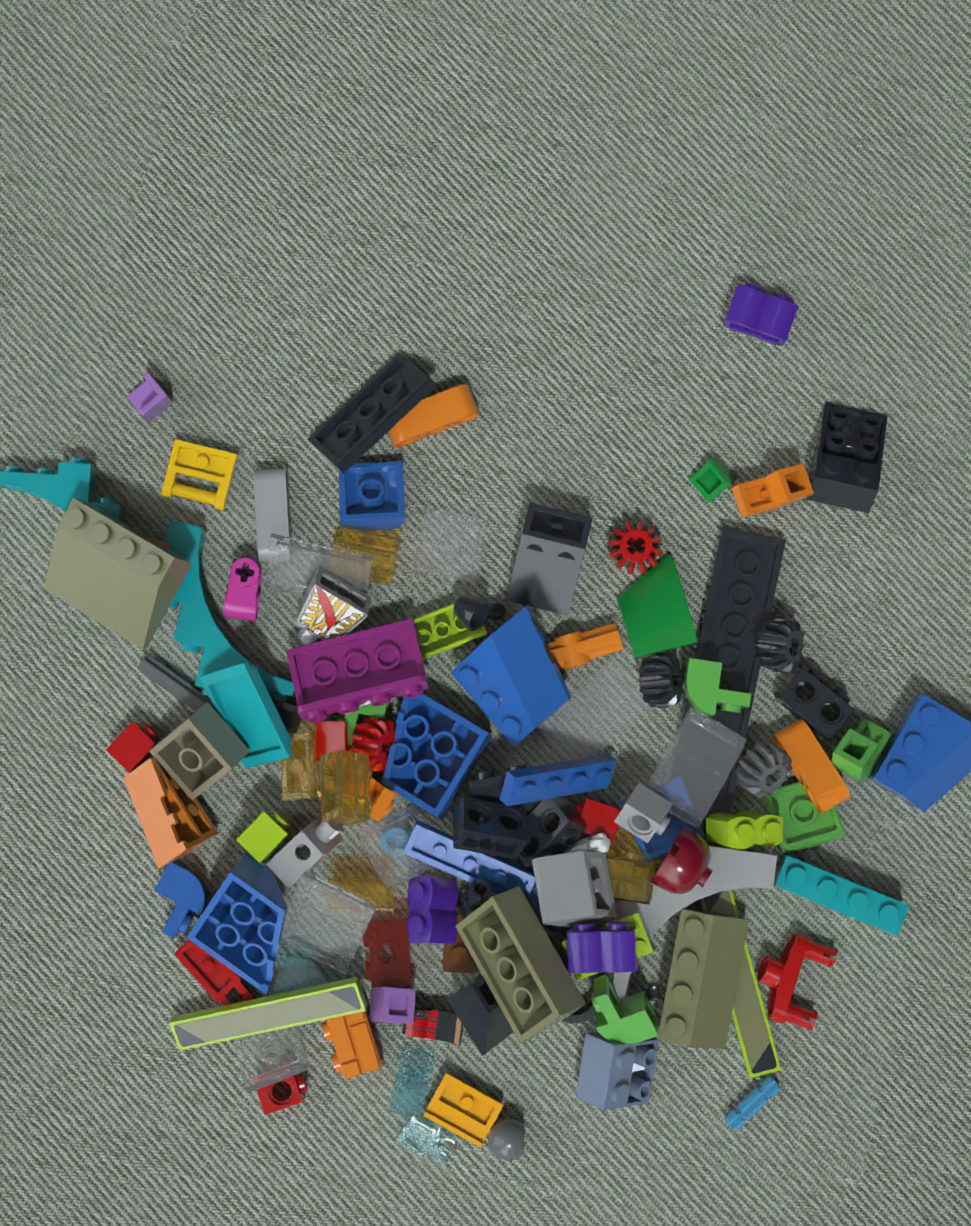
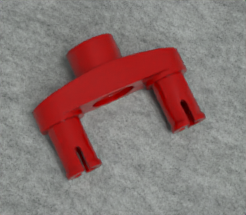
[757,932,838,1031]

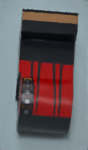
[402,1007,464,1045]

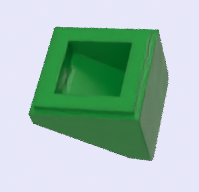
[688,455,737,503]

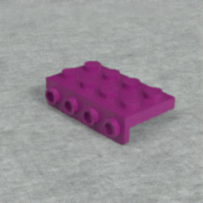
[286,618,430,722]

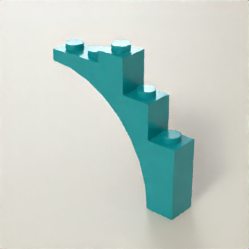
[0,457,126,523]
[165,520,296,701]

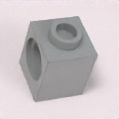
[614,783,672,843]

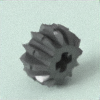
[735,741,793,798]

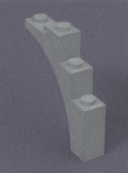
[604,843,777,1000]

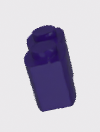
[723,283,798,346]
[407,876,458,945]
[567,922,638,973]

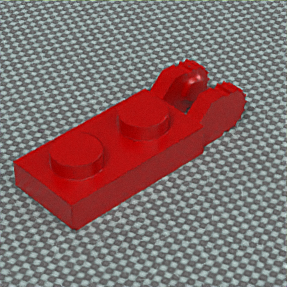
[174,940,257,1006]

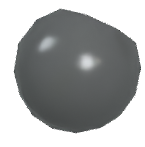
[488,1118,525,1161]

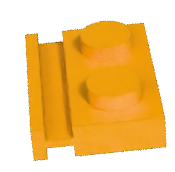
[423,1072,504,1148]

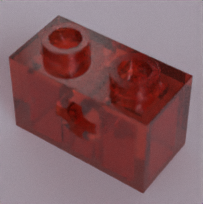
[363,917,413,988]

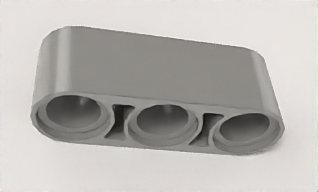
[254,468,293,562]

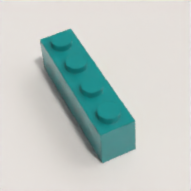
[773,854,910,936]

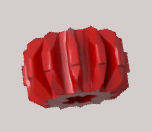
[608,520,663,575]
[349,717,396,772]

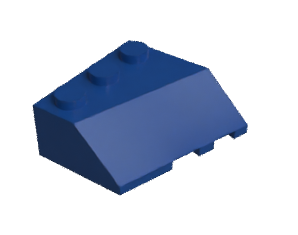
[450,604,572,747]
[382,694,492,820]
[867,694,971,812]
[186,853,287,995]

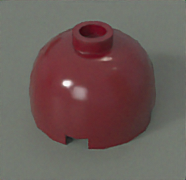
[650,826,713,894]

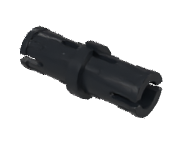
[461,878,491,918]

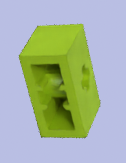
[236,811,294,863]

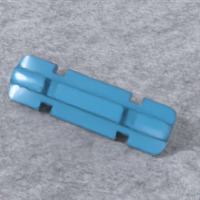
[724,1076,781,1131]

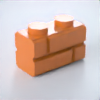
[321,1009,384,1079]

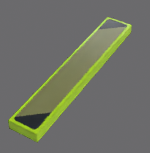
[700,890,781,1078]
[169,977,367,1050]

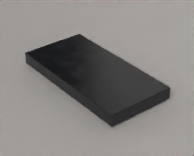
[307,353,437,474]

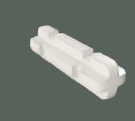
[563,833,611,854]

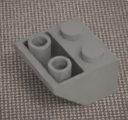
[532,851,617,927]

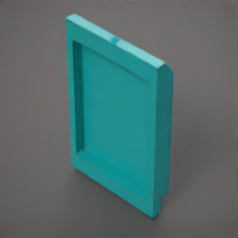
[200,661,293,769]

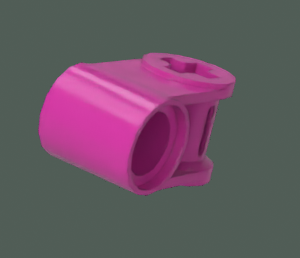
[223,558,262,622]

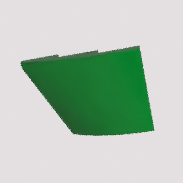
[616,554,698,659]

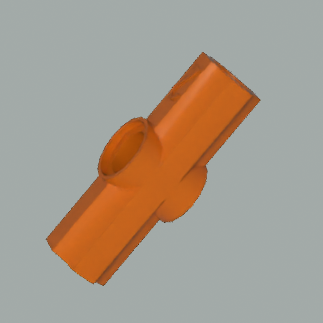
[544,623,623,670]

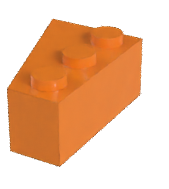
[124,757,219,869]

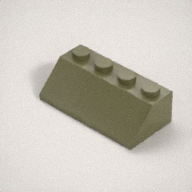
[455,887,586,1044]
[657,906,749,1049]

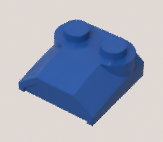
[339,460,405,531]

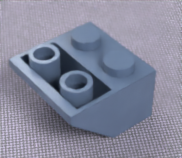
[576,1032,659,1110]

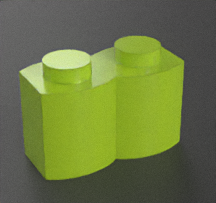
[706,811,783,849]

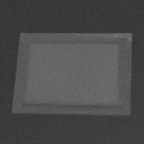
[280,871,376,975]

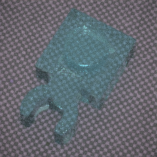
[395,1113,458,1167]

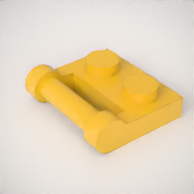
[161,439,239,511]

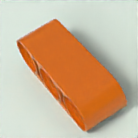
[388,384,480,448]
[772,719,851,814]

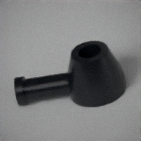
[453,595,505,631]

